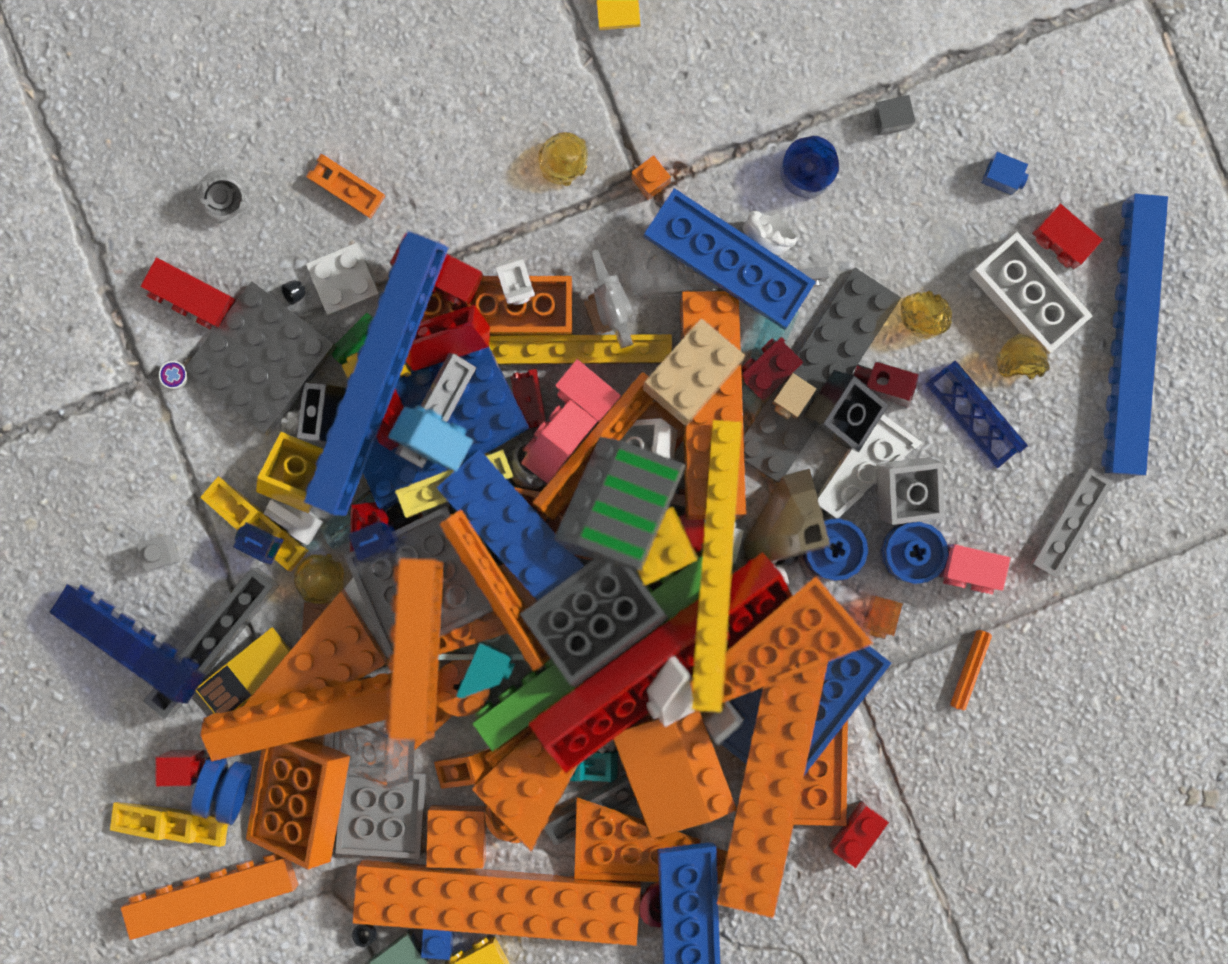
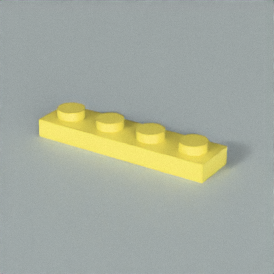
[396,450,513,518]

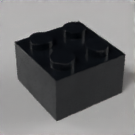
[804,370,889,452]

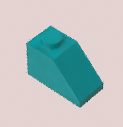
[456,642,515,699]

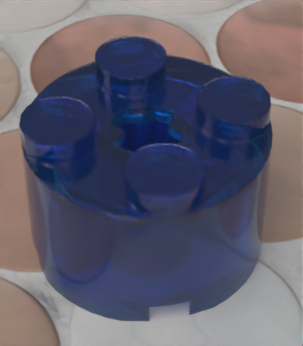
[780,136,839,199]

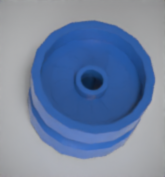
[802,519,868,581]
[880,522,949,584]
[191,756,252,826]

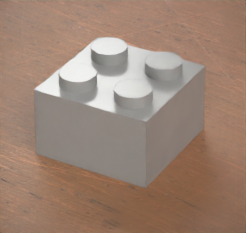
[876,457,945,525]

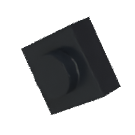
[386,502,419,532]

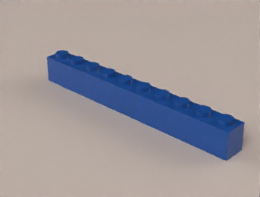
[1102,193,1168,476]
[304,231,449,516]

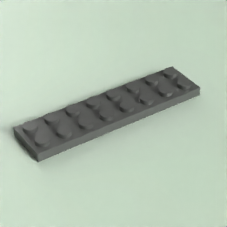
[744,267,901,483]

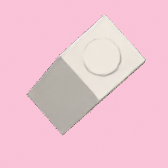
[647,656,695,727]

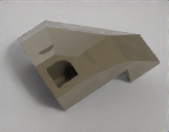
[743,468,831,564]

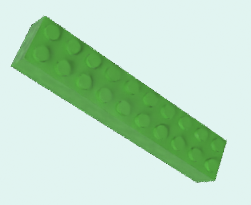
[472,553,703,752]

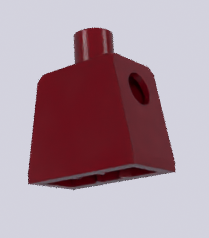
[853,362,919,408]

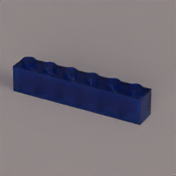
[49,584,205,704]

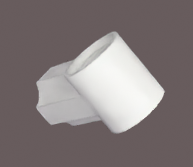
[263,499,324,545]

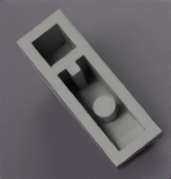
[700,701,745,744]

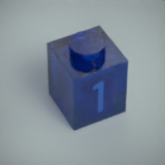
[348,521,398,563]
[233,522,284,565]

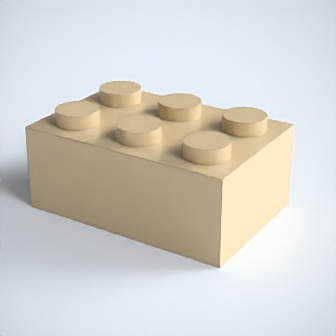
[643,318,746,426]

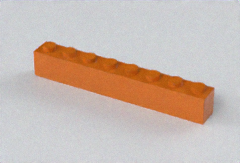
[200,672,393,761]

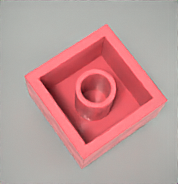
[555,359,621,424]
[521,400,597,484]
[938,544,1011,595]

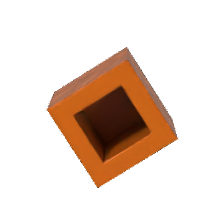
[631,155,671,200]

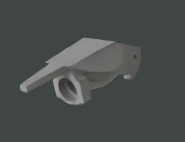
[592,249,634,349]

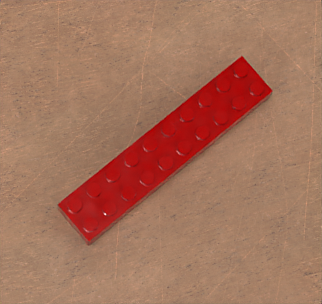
[528,552,793,773]

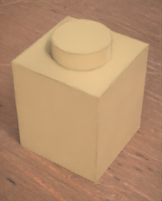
[772,373,816,419]

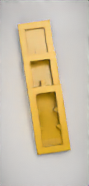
[200,476,309,572]
[110,802,228,847]

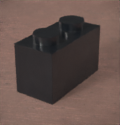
[297,382,347,442]

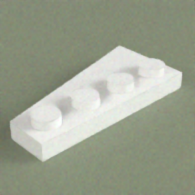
[817,415,922,519]

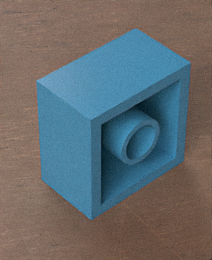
[388,406,473,471]

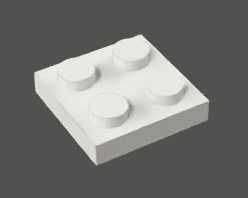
[306,243,380,316]

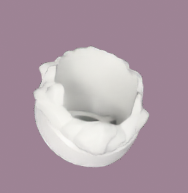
[743,211,797,255]

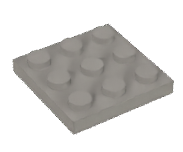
[336,768,427,859]

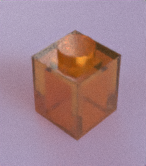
[863,595,903,639]

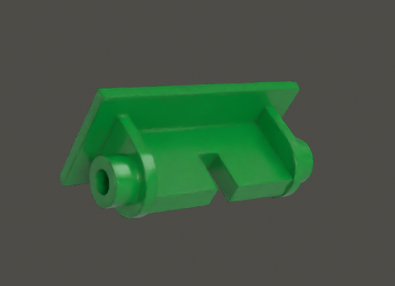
[331,312,374,365]

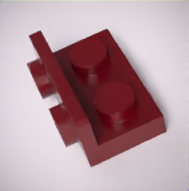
[741,337,804,402]

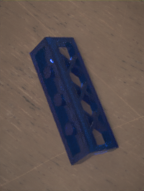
[925,360,1028,468]

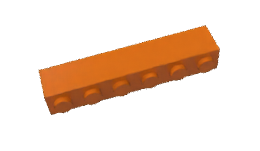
[120,853,298,940]

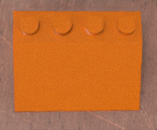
[613,711,737,839]
[246,740,350,869]

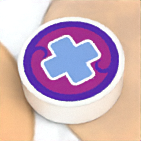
[159,361,189,389]

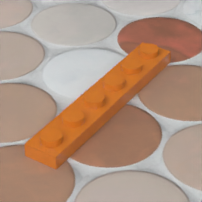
[533,372,654,521]
[439,510,551,671]

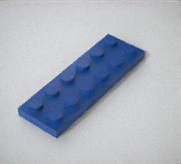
[642,188,816,330]
[436,449,584,601]
[658,842,720,964]

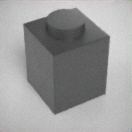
[870,95,916,136]

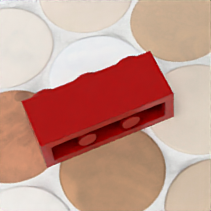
[390,233,484,307]
[140,257,236,330]
[406,305,490,371]

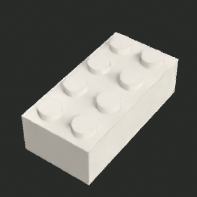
[968,232,1093,357]

